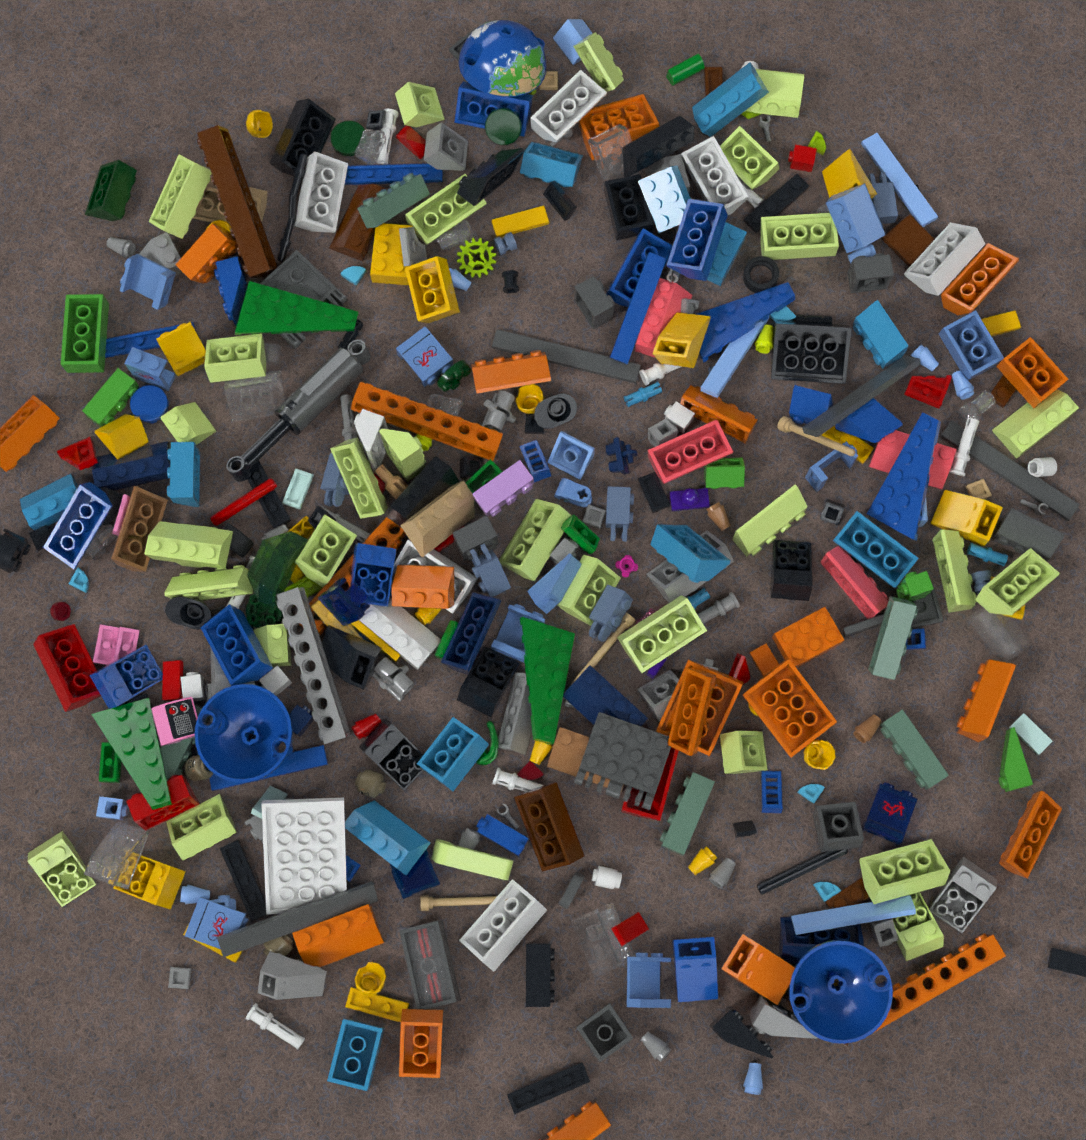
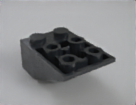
[770,540,813,601]
[322,625,382,690]
[457,646,520,717]
[359,719,424,791]
[709,1009,774,1059]

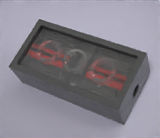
[399,920,461,1010]

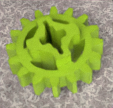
[457,238,496,279]

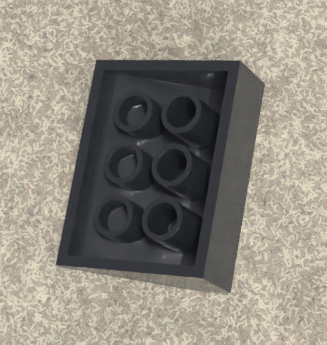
[771,321,851,384]

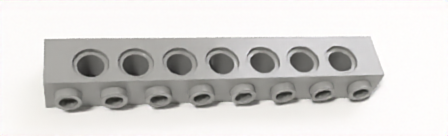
[276,587,351,744]

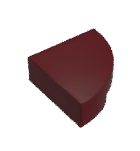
[517,761,544,780]

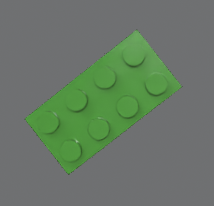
[61,294,109,373]

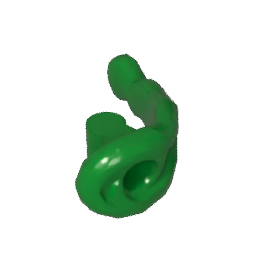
[476,721,499,765]

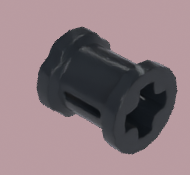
[502,270,519,294]

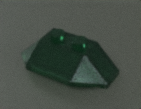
[247,531,308,609]

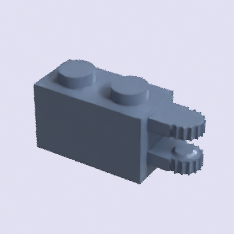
[868,172,898,224]
[320,453,349,507]
[606,486,634,542]
[470,544,511,597]
[589,584,633,642]

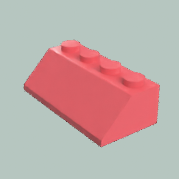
[635,278,692,358]
[648,420,733,484]
[869,430,956,490]
[820,546,889,619]

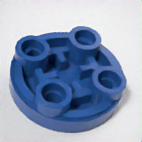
[130,385,169,423]

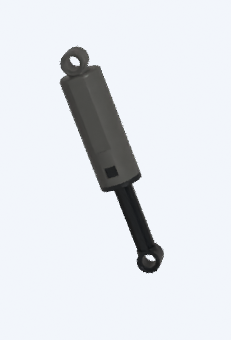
[226,340,371,482]

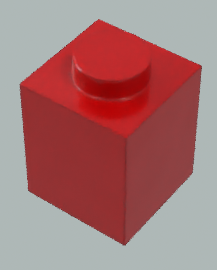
[788,144,817,172]

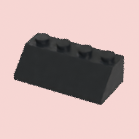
[270,98,336,179]
[623,116,694,177]
[457,148,525,206]
[387,456,460,528]

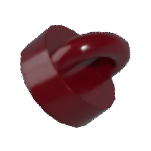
[50,602,71,621]

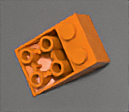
[721,934,795,1006]

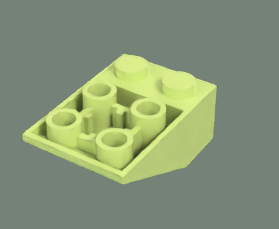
[27,831,96,907]
[892,892,944,961]

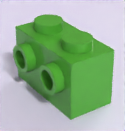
[704,457,745,489]
[897,571,934,602]

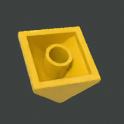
[94,414,149,460]

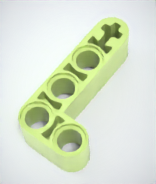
[431,839,513,880]

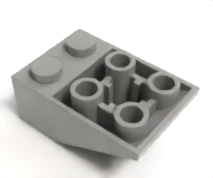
[929,857,998,933]
[258,951,327,1000]

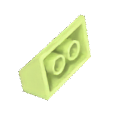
[573,32,624,92]
[744,69,804,118]
[720,126,780,190]
[204,333,267,383]
[295,515,357,587]
[557,555,621,626]
[166,794,237,860]

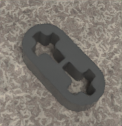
[559,871,585,909]

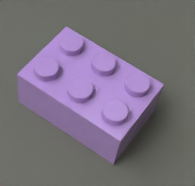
[472,460,534,517]

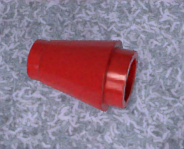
[351,713,382,740]

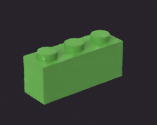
[82,368,139,427]

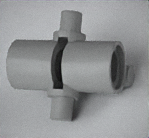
[481,390,516,432]
[373,657,415,702]

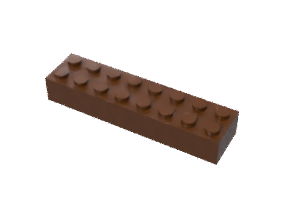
[197,125,278,278]

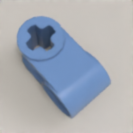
[554,478,592,507]

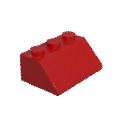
[126,775,199,830]

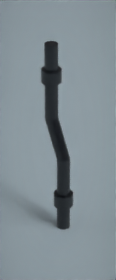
[277,154,307,262]

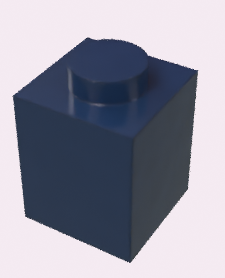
[289,705,314,737]

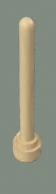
[778,416,855,456]
[571,612,637,685]
[421,895,507,911]

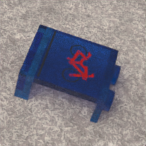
[862,782,918,844]

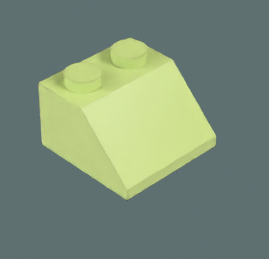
[395,82,444,127]
[160,402,216,445]
[253,624,291,667]
[720,731,768,774]

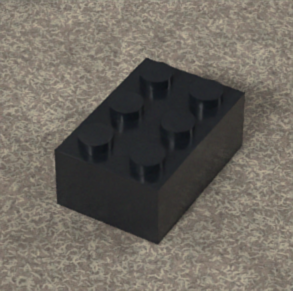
[604,174,653,240]
[526,944,555,1007]

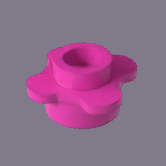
[615,555,638,577]

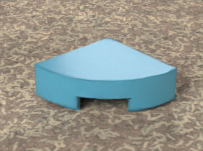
[340,266,367,285]
[770,306,796,322]
[68,567,89,593]
[797,784,825,804]
[813,882,841,902]

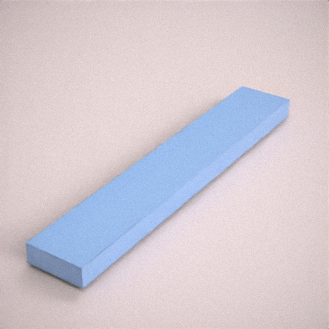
[861,133,938,227]
[701,315,770,398]
[791,895,916,935]

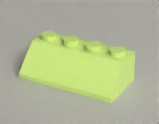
[149,155,212,239]
[405,174,487,245]
[761,213,839,260]
[992,390,1079,459]
[379,429,426,482]
[330,437,388,519]
[732,484,807,557]
[499,499,572,581]
[144,521,233,569]
[932,529,977,613]
[975,548,1060,616]
[165,565,253,600]
[617,595,707,673]
[859,839,950,904]

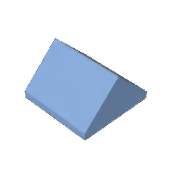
[553,19,592,65]
[547,431,595,480]

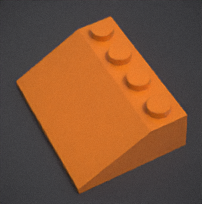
[578,94,660,160]
[656,659,744,756]
[742,659,837,758]

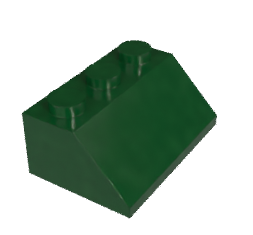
[85,160,137,221]

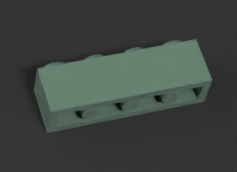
[358,173,430,228]
[868,596,918,680]
[161,705,210,781]
[880,709,949,790]
[659,772,715,856]

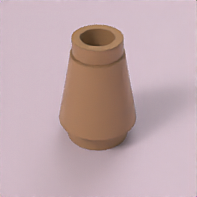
[706,502,731,531]
[853,715,882,743]

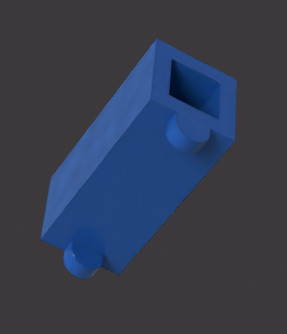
[476,814,529,857]

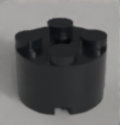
[0,529,31,573]

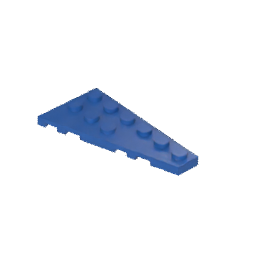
[695,282,795,363]
[867,412,941,541]

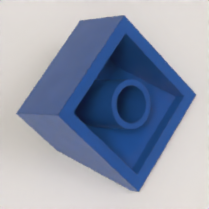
[789,385,833,425]

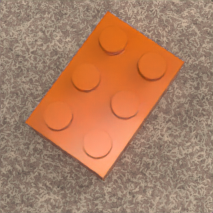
[175,224,238,284]
[996,337,1069,409]
[772,607,844,668]
[399,1009,443,1078]

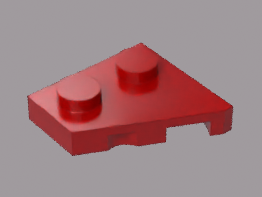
[904,375,952,409]
[57,437,98,471]

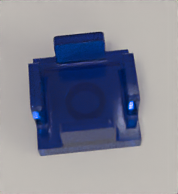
[318,577,370,627]
[389,849,441,900]

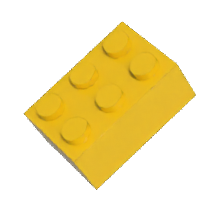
[370,223,413,285]
[405,256,460,323]

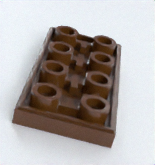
[882,214,935,267]

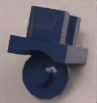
[605,437,638,475]

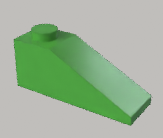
[999,727,1033,792]

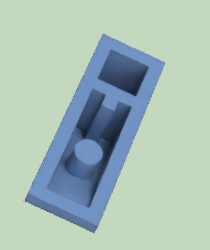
[527,553,582,614]

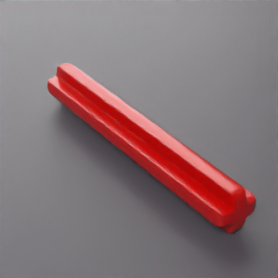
[210,478,277,526]

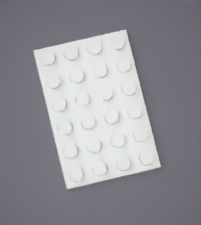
[262,797,347,915]

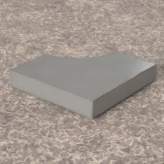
[399,227,427,266]

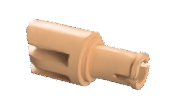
[374,464,408,499]

